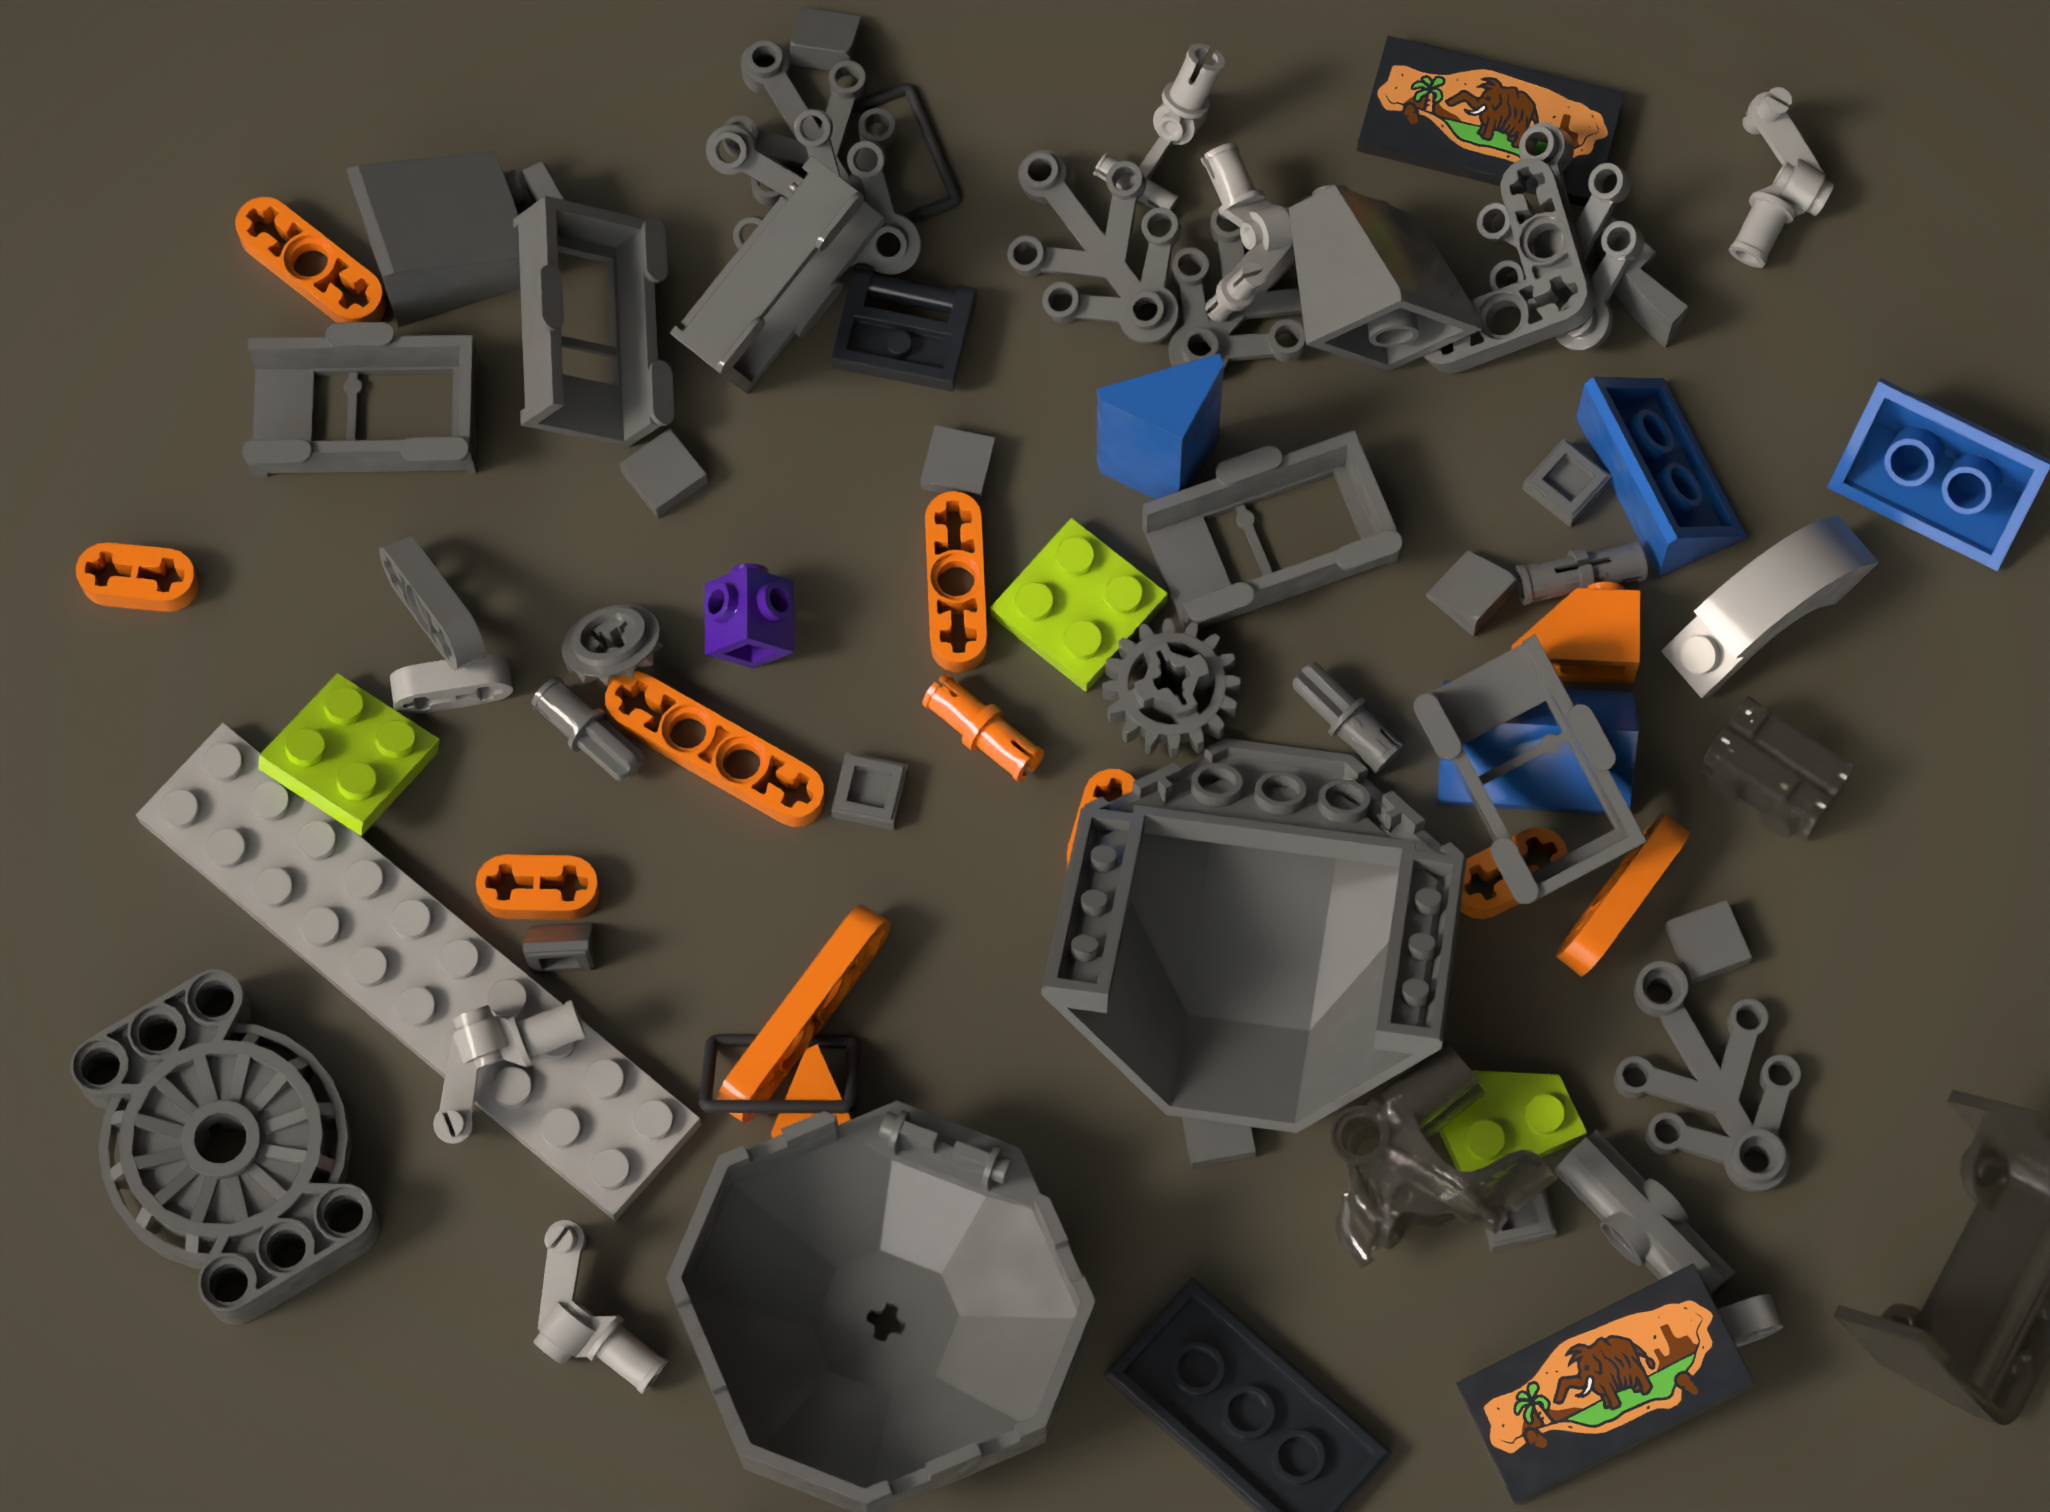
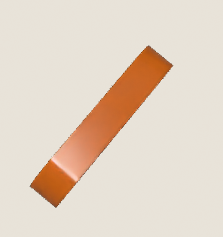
[235,197,386,323]
[925,491,987,673]
[1555,812,1690,977]

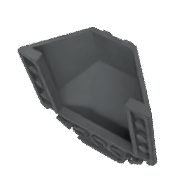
[1041,738,1467,1133]

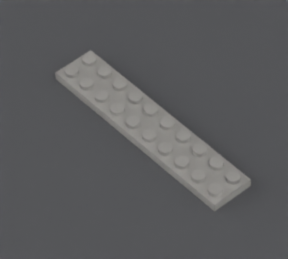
[136,722,702,1222]

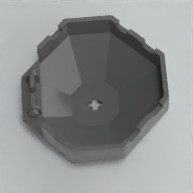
[666,1101,1096,1512]

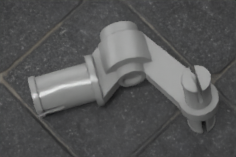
[1093,43,1225,211]
[1729,87,1834,268]
[1200,142,1293,322]
[433,1000,587,1144]
[533,1220,668,1394]

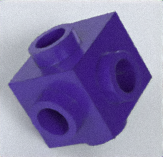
[704,563,795,669]

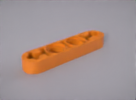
[605,671,825,827]
[716,904,891,1124]

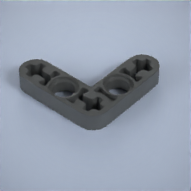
[1423,158,1595,374]

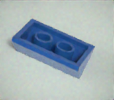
[1096,353,1224,500]
[1576,377,1747,577]
[1827,378,2050,571]
[1437,680,1638,815]

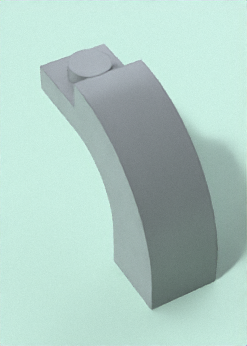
[1661,515,1879,698]

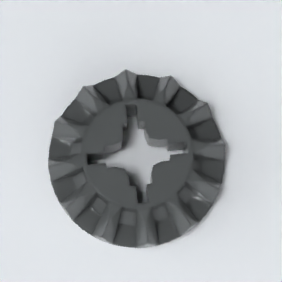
[561,604,663,687]

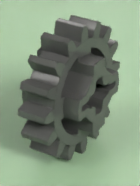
[1102,619,1241,758]

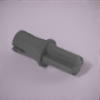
[1292,662,1405,774]
[531,677,644,781]

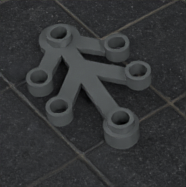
[723,40,896,206]
[706,109,922,275]
[1477,122,1645,352]
[1007,150,1182,345]
[1169,195,1312,371]
[1614,961,1801,1193]

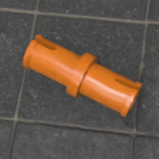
[922,673,1044,782]

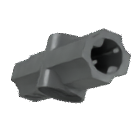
[1554,1130,1735,1297]

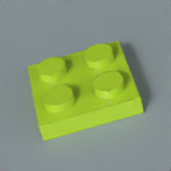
[990,518,1168,693]
[258,673,440,836]

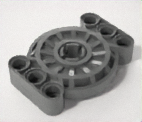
[70,969,381,1325]

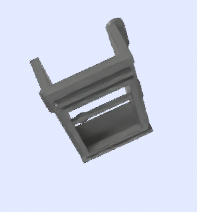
[670,155,886,394]
[513,196,675,447]
[242,322,480,477]
[1142,430,1402,633]
[1413,634,1647,905]

